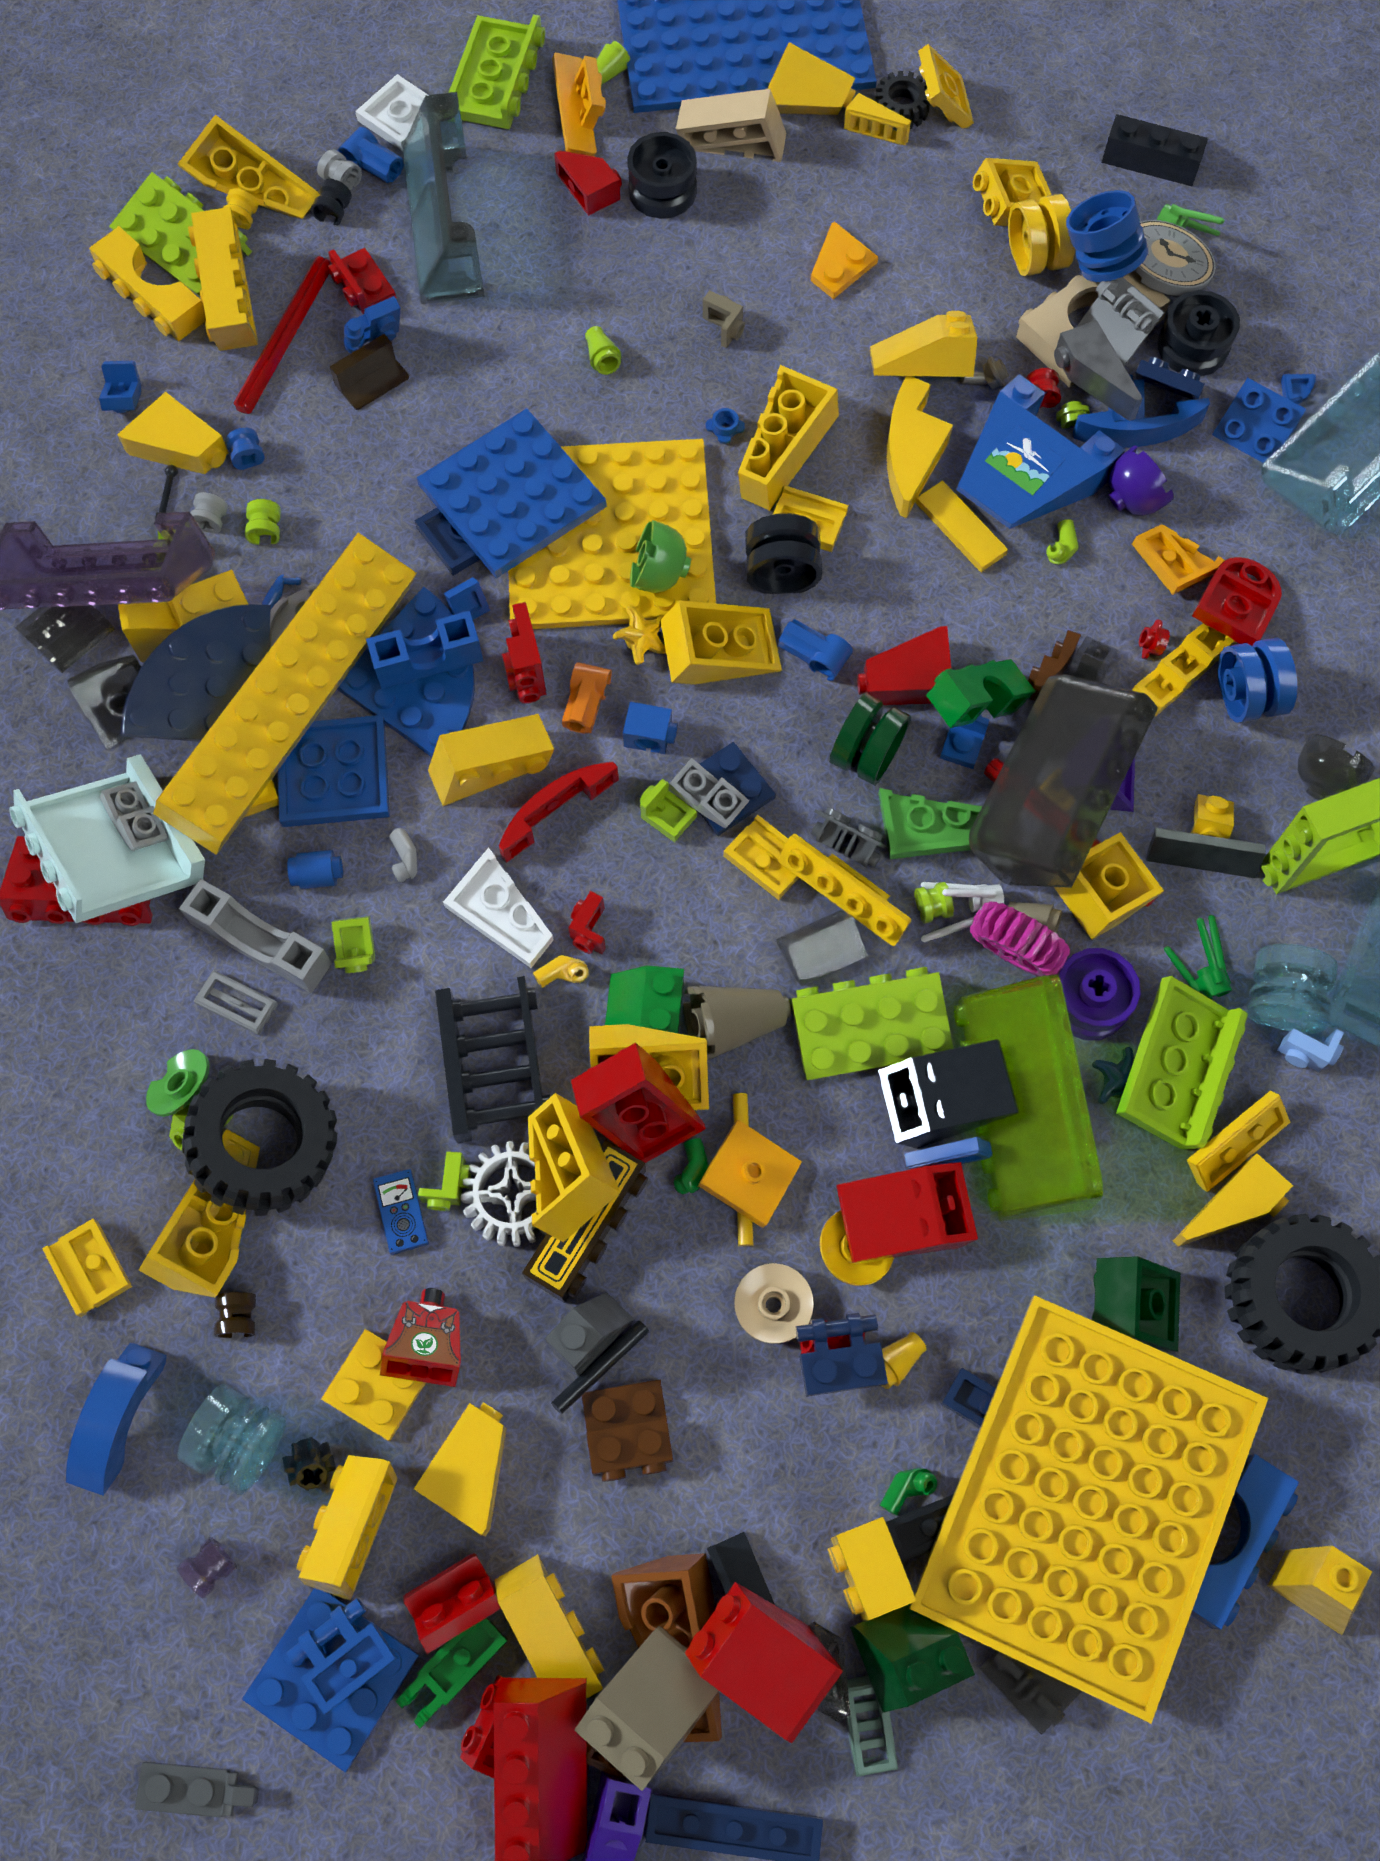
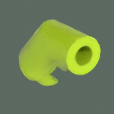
[1046,519,1079,565]

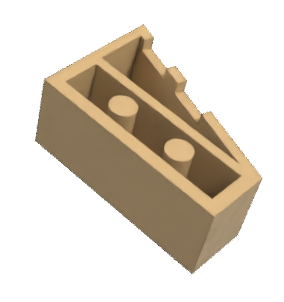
[676,88,787,162]

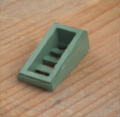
[839,1676,898,1777]

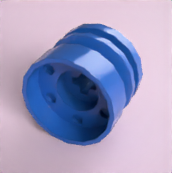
[1066,190,1148,282]

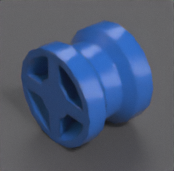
[225,427,265,470]

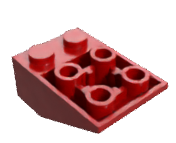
[836,1162,978,1263]

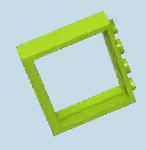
[1261,778,1380,895]

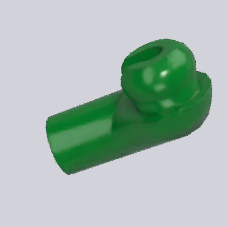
[879,1468,938,1516]

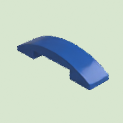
[1073,398,1210,448]

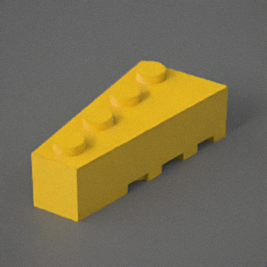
[738,365,839,511]

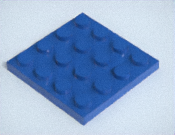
[417,408,607,579]

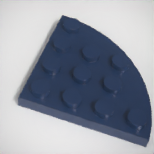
[120,604,271,742]

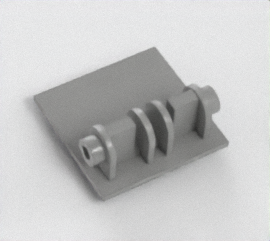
[1077,277,1165,366]

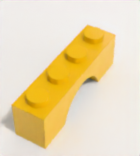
[89,226,206,341]

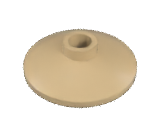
[734,1263,814,1344]

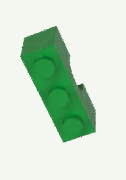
[926,659,1035,728]

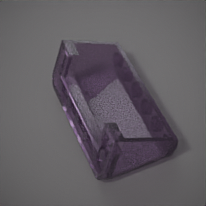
[0,511,215,610]

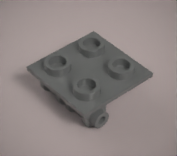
[811,807,887,868]

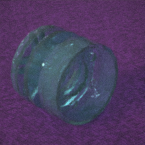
[1246,944,1338,1034]
[177,1383,286,1495]

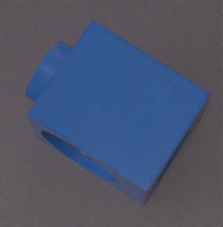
[623,702,678,754]

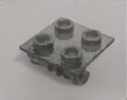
[980,1650,1082,1735]

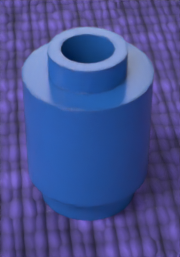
[287,850,343,889]

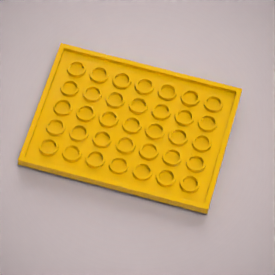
[909,1295,1268,1724]

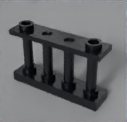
[435,976,550,1143]

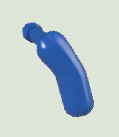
[262,574,301,609]

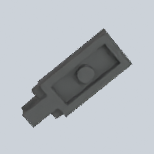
[134,1762,259,1818]

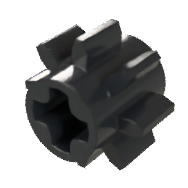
[282,1437,336,1491]

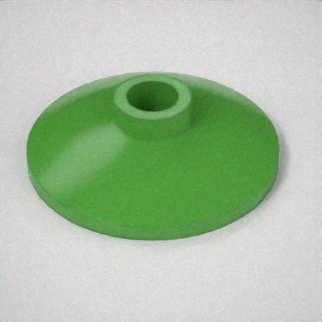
[146,1049,210,1117]

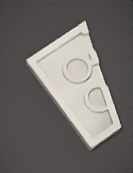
[443,847,554,968]

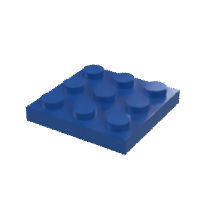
[278,715,390,827]
[242,1588,420,1773]

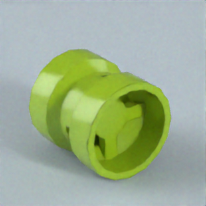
[245,499,281,545]

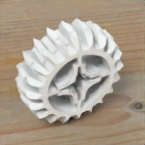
[460,1141,547,1247]

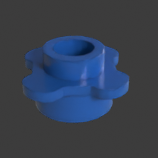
[706,408,745,444]

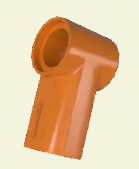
[562,662,612,734]

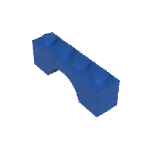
[1191,1454,1299,1630]

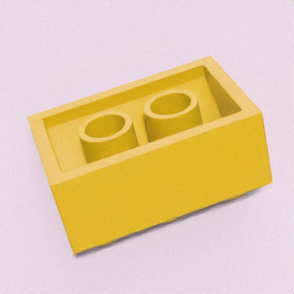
[297,1455,398,1601]

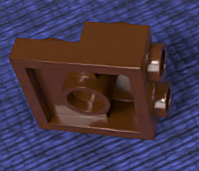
[582,1379,674,1482]

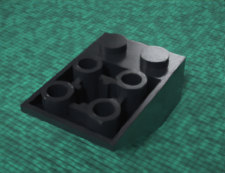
[878,1039,1019,1149]

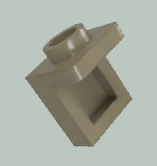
[703,290,745,348]

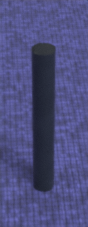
[551,1320,649,1415]

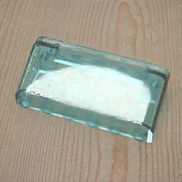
[1261,351,1380,535]

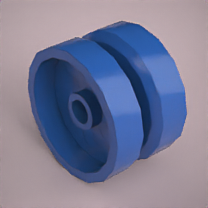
[1218,637,1297,723]

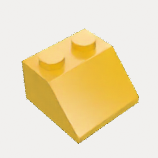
[1050,832,1164,940]

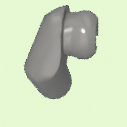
[390,828,418,883]

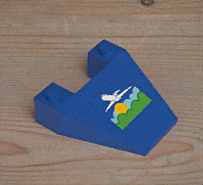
[957,374,1126,529]

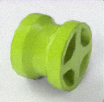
[914,882,954,924]

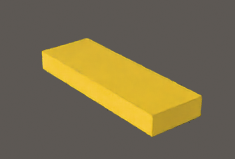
[916,480,1008,572]
[1187,1090,1291,1192]

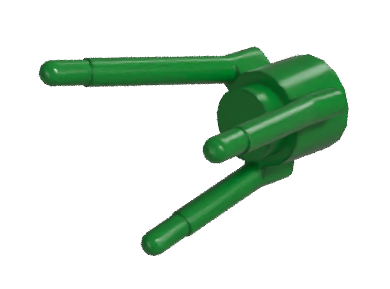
[1164,915,1233,999]

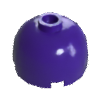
[1108,445,1174,516]

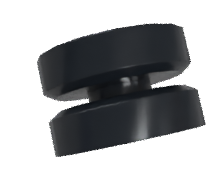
[627,132,697,219]
[1158,290,1240,376]
[745,513,822,594]

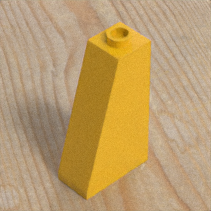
[1267,1546,1372,1635]

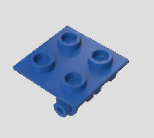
[1212,377,1306,466]

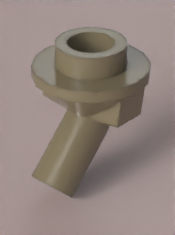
[960,356,1009,390]

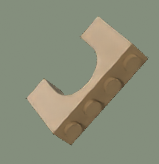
[1016,271,1170,388]

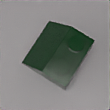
[1092,1256,1181,1352]
[850,1604,975,1713]

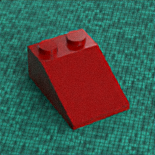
[571,1042,706,1163]

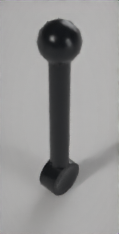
[155,465,178,526]

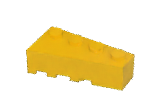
[188,207,258,351]

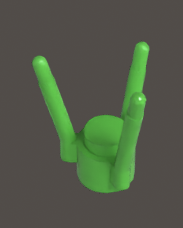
[1157,204,1225,236]

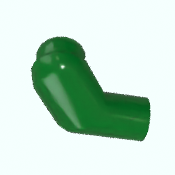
[673,1138,709,1195]

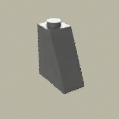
[544,1292,635,1377]

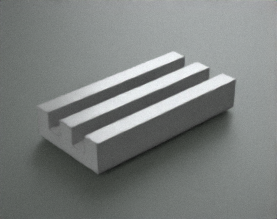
[194,970,278,1035]

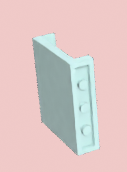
[9,754,205,923]

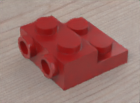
[502,602,547,704]

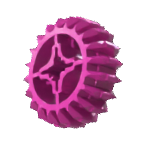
[970,902,1070,979]

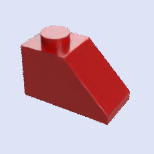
[554,150,622,216]

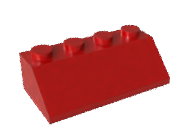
[493,1677,587,1861]

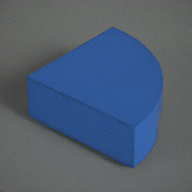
[1281,374,1316,404]

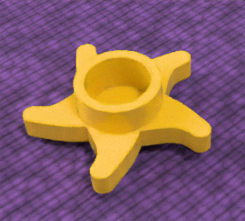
[613,605,666,665]

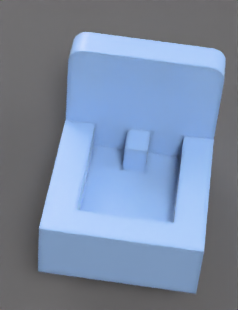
[1277,1028,1344,1072]

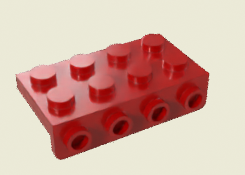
[0,836,153,926]

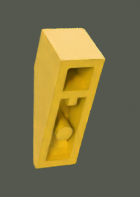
[1173,1153,1293,1246]

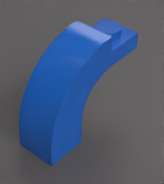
[66,1342,167,1496]

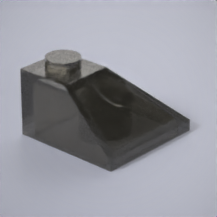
[67,654,141,750]

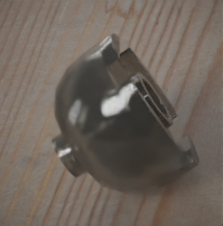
[1297,734,1375,800]

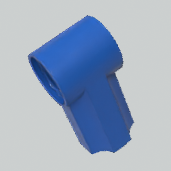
[338,127,404,183]
[778,619,853,681]

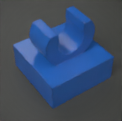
[443,577,490,620]

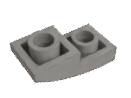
[669,758,749,828]
[100,781,168,851]

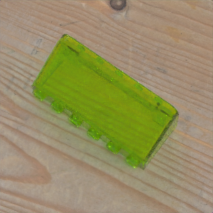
[954,974,1103,1221]

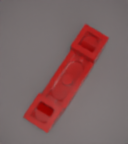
[499,762,619,863]

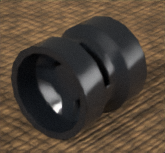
[311,179,352,226]

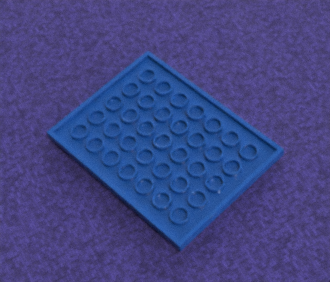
[617,0,877,113]

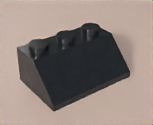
[1101,114,1208,187]

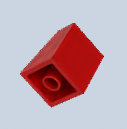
[685,1582,843,1744]

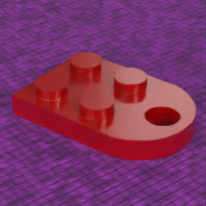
[1192,557,1282,646]

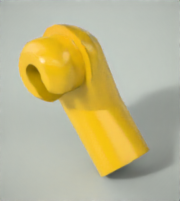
[532,955,589,988]

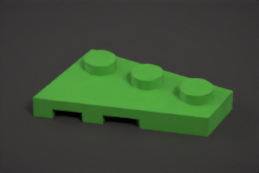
[878,788,999,859]

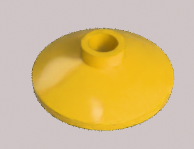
[820,1210,894,1286]

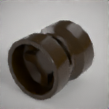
[214,1292,256,1338]

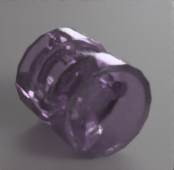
[177,1537,237,1598]

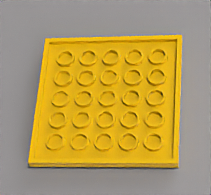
[508,439,716,629]

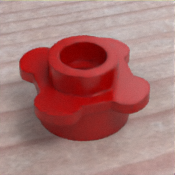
[1139,619,1170,659]

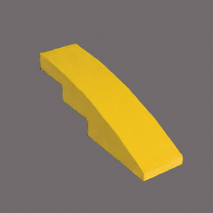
[1130,623,1237,716]

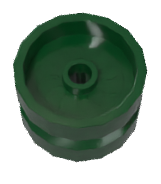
[829,693,911,786]

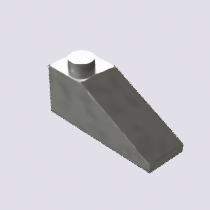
[1054,320,1143,421]

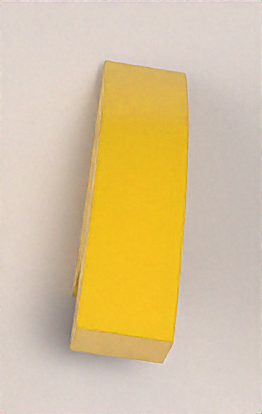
[887,376,953,518]

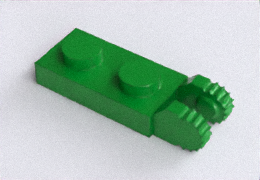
[396,1617,508,1729]

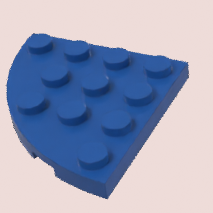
[337,587,475,757]

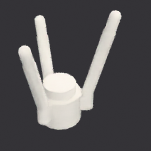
[921,882,1004,942]

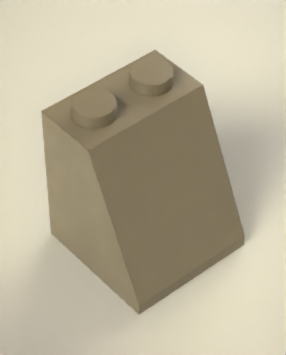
[574,1625,719,1791]

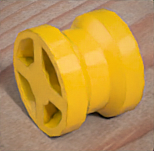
[223,188,259,230]

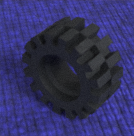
[875,71,930,129]

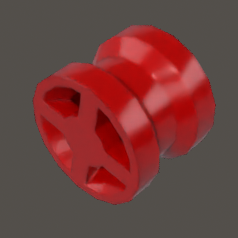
[1026,368,1061,408]

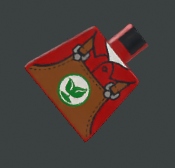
[380,1288,461,1387]

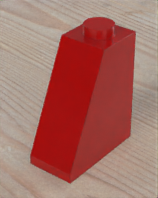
[857,626,951,705]

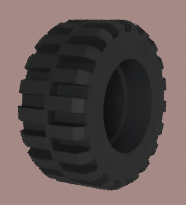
[182,1059,338,1216]
[1224,1214,1380,1374]

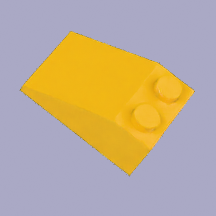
[870,311,978,377]
[660,600,782,684]
[589,1024,709,1110]

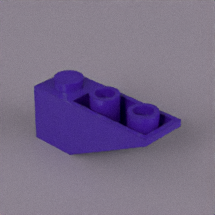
[582,1771,652,1861]

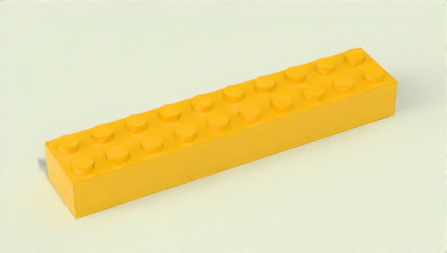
[153,532,417,855]

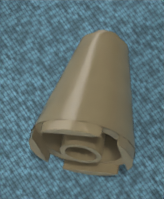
[683,985,791,1060]

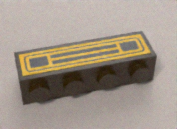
[522,1140,648,1303]

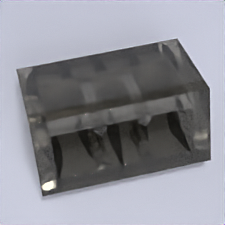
[776,910,868,986]

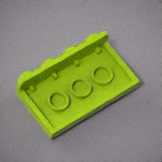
[443,14,546,130]
[109,172,252,297]
[789,967,954,1080]
[1116,976,1248,1150]

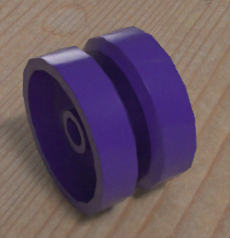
[1049,948,1141,1040]

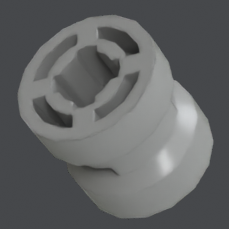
[317,149,362,191]

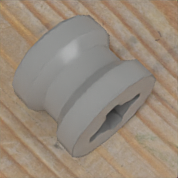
[187,492,228,534]

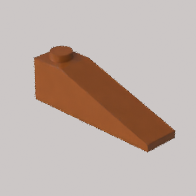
[611,1553,722,1743]

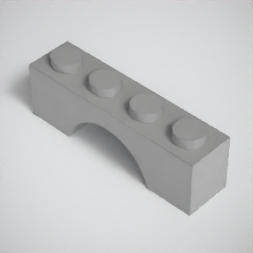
[179,879,332,994]

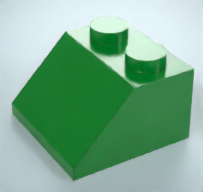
[605,965,684,1034]

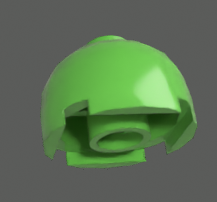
[630,520,691,593]

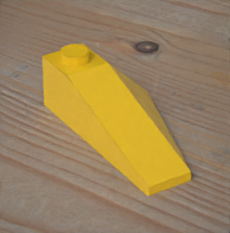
[178,115,320,219]
[139,1129,260,1298]

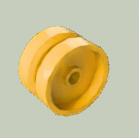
[1008,194,1075,276]

